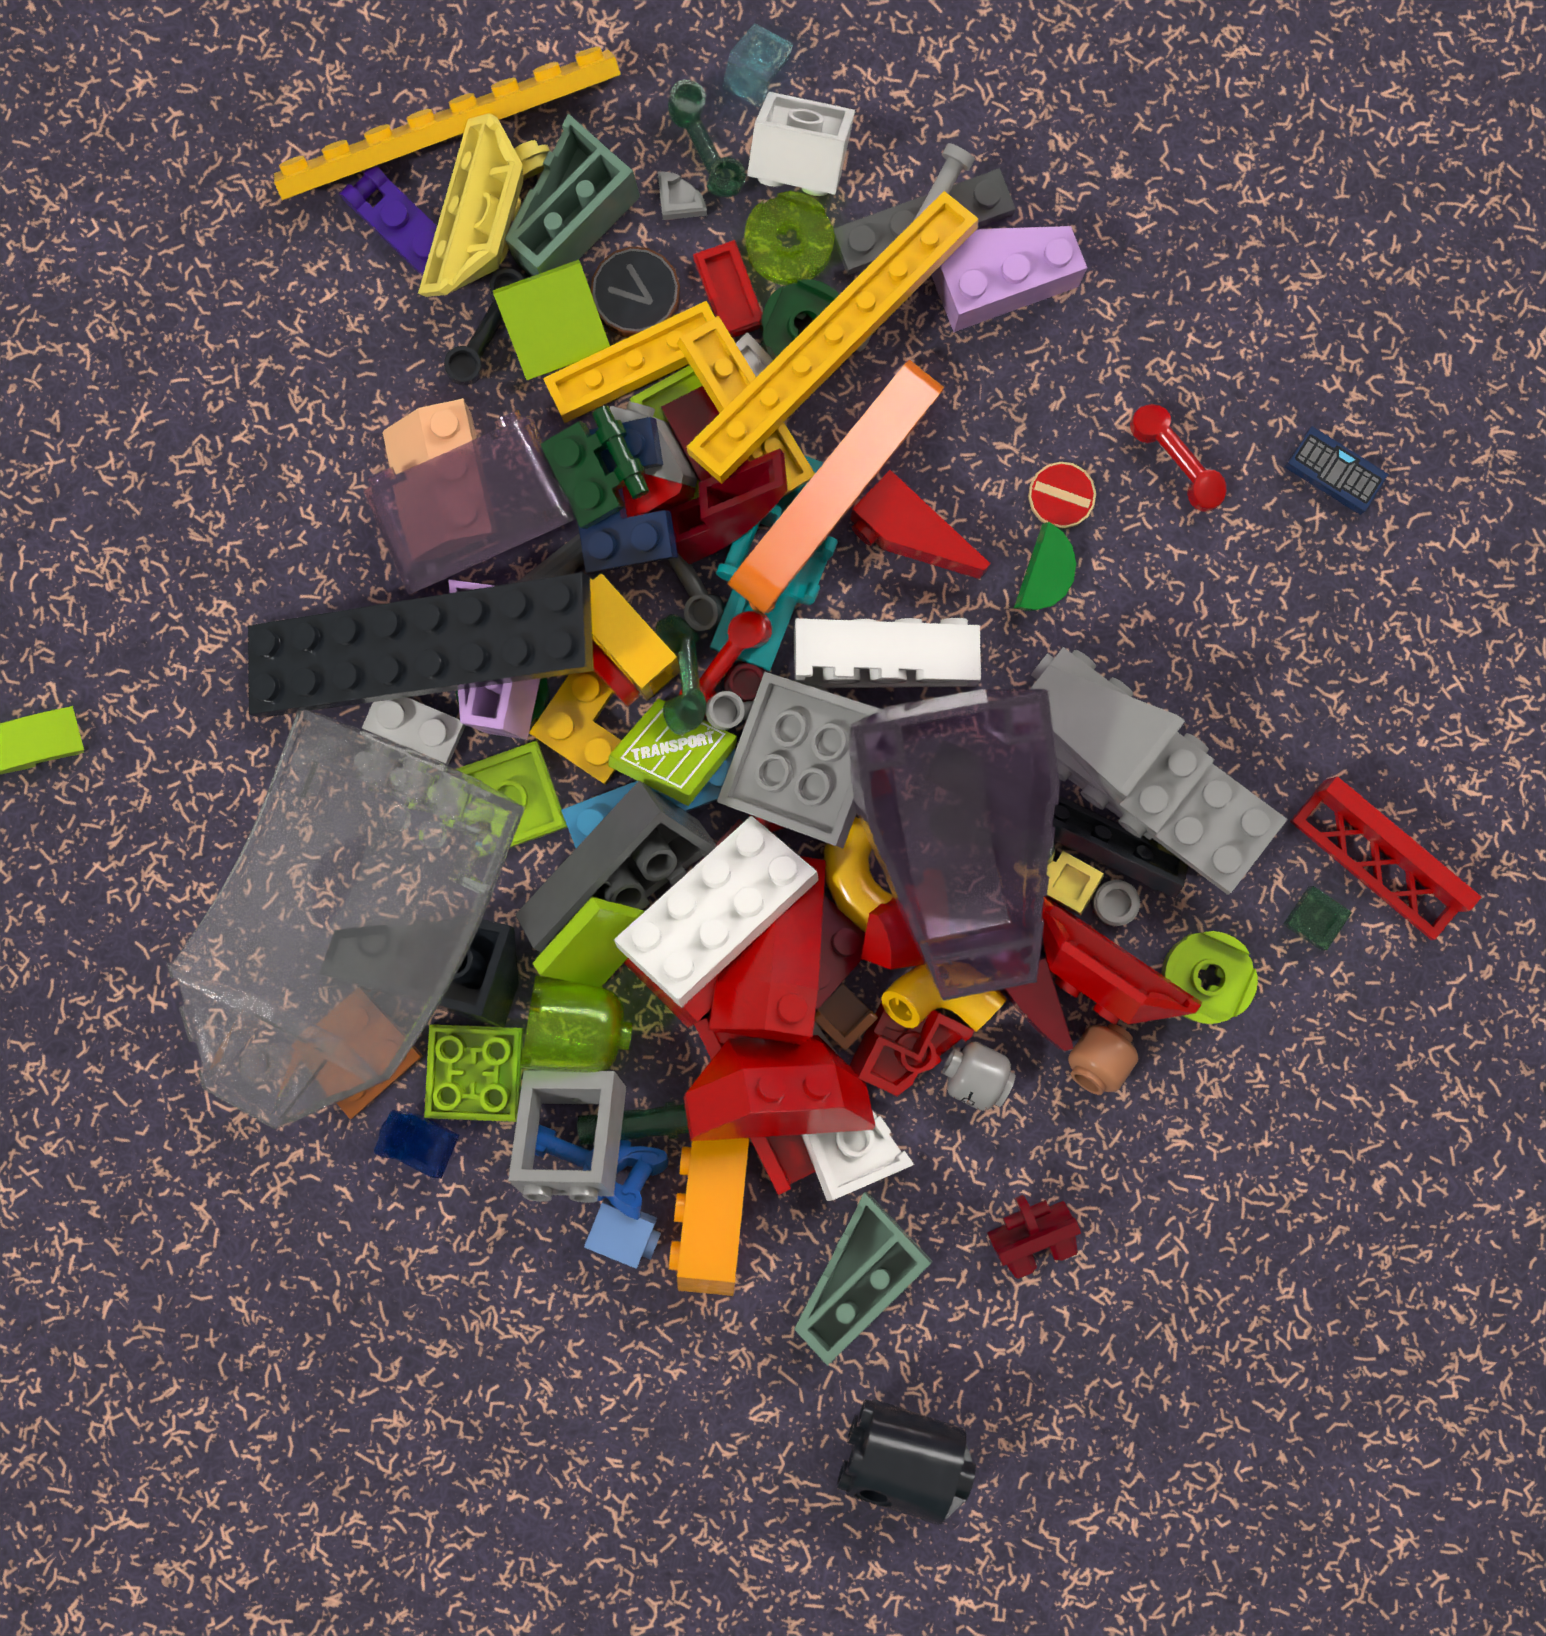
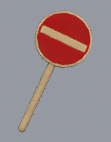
[1028,462,1096,529]

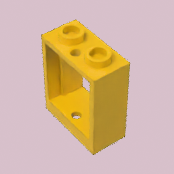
[590,573,681,701]

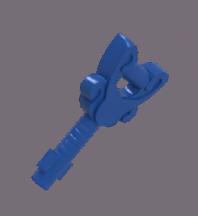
[535,1125,669,1220]

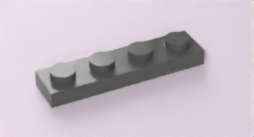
[832,168,1016,275]

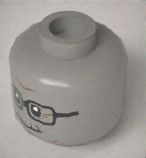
[942,1042,1016,1111]

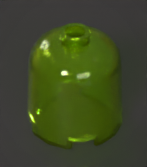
[520,974,633,1073]

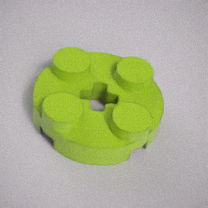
[1161,931,1258,1024]

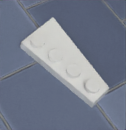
[801,1021,914,1201]

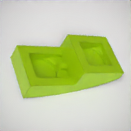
[0,706,84,774]

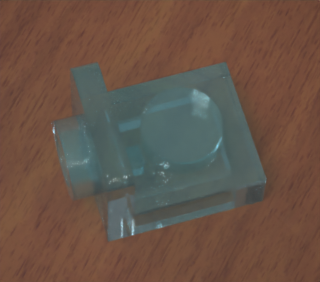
[723,23,793,107]

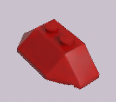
[1037,896,1202,1025]
[684,1035,876,1141]

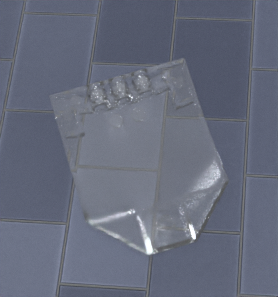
[166,709,525,1129]

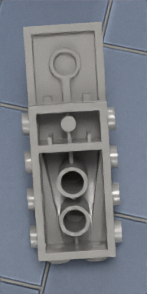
[1003,647,1288,895]

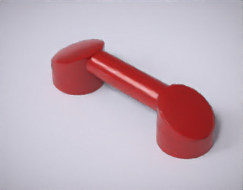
[1130,404,1227,512]
[678,611,772,719]

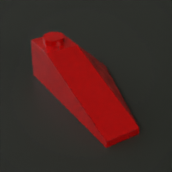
[708,856,826,1045]

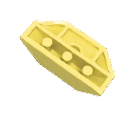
[418,113,523,297]

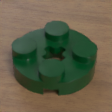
[760,279,839,360]

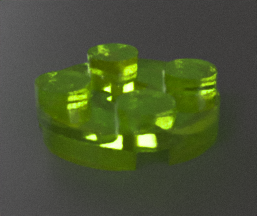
[744,191,834,285]

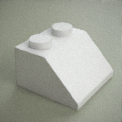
[747,92,855,196]

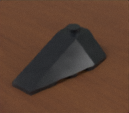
[321,916,519,1028]

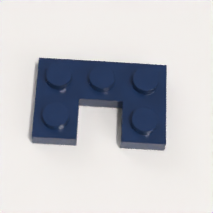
[578,417,678,574]

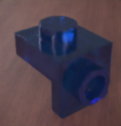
[374,1110,460,1179]

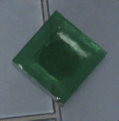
[1283,886,1352,951]

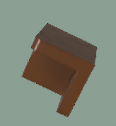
[815,983,878,1051]

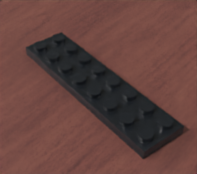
[248,572,594,718]

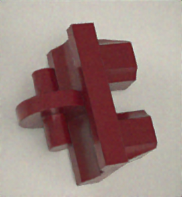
[987,1194,1081,1279]

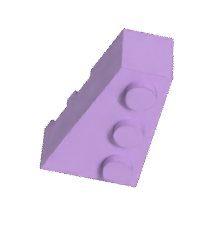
[932,226,1087,332]
[449,580,540,740]

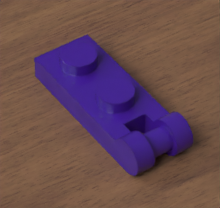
[339,166,437,277]

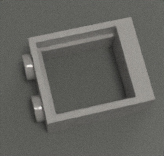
[508,1070,626,1203]

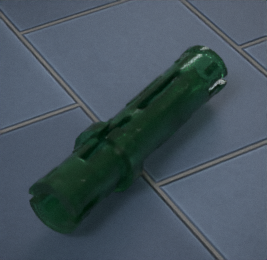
[577,1101,689,1146]

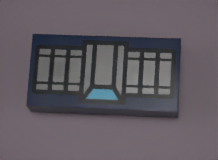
[1284,426,1389,515]

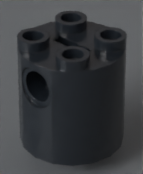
[836,1399,976,1525]

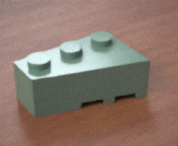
[505,114,640,276]
[794,1192,932,1366]

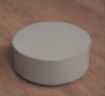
[1092,880,1140,926]

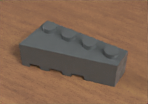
[515,780,717,953]

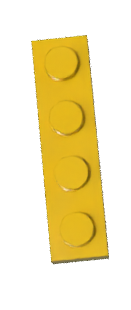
[543,301,715,423]
[677,316,815,497]

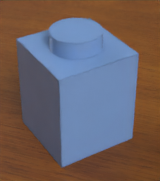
[584,1197,661,1269]

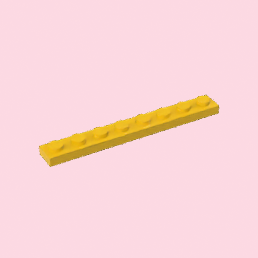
[274,46,621,200]
[686,191,979,484]

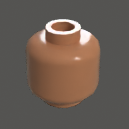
[1068,1023,1139,1095]

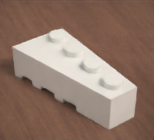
[794,618,981,688]

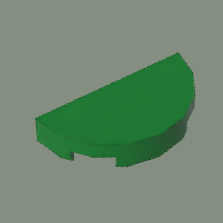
[1014,522,1076,611]

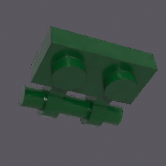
[540,406,649,529]

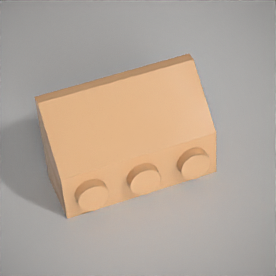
[382,399,499,563]

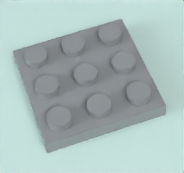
[717,672,892,848]

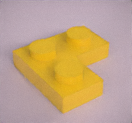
[529,671,622,785]

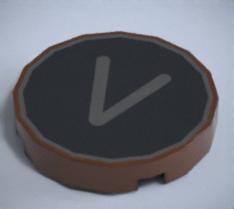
[591,246,680,338]

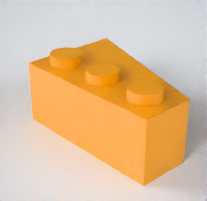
[669,1138,749,1296]

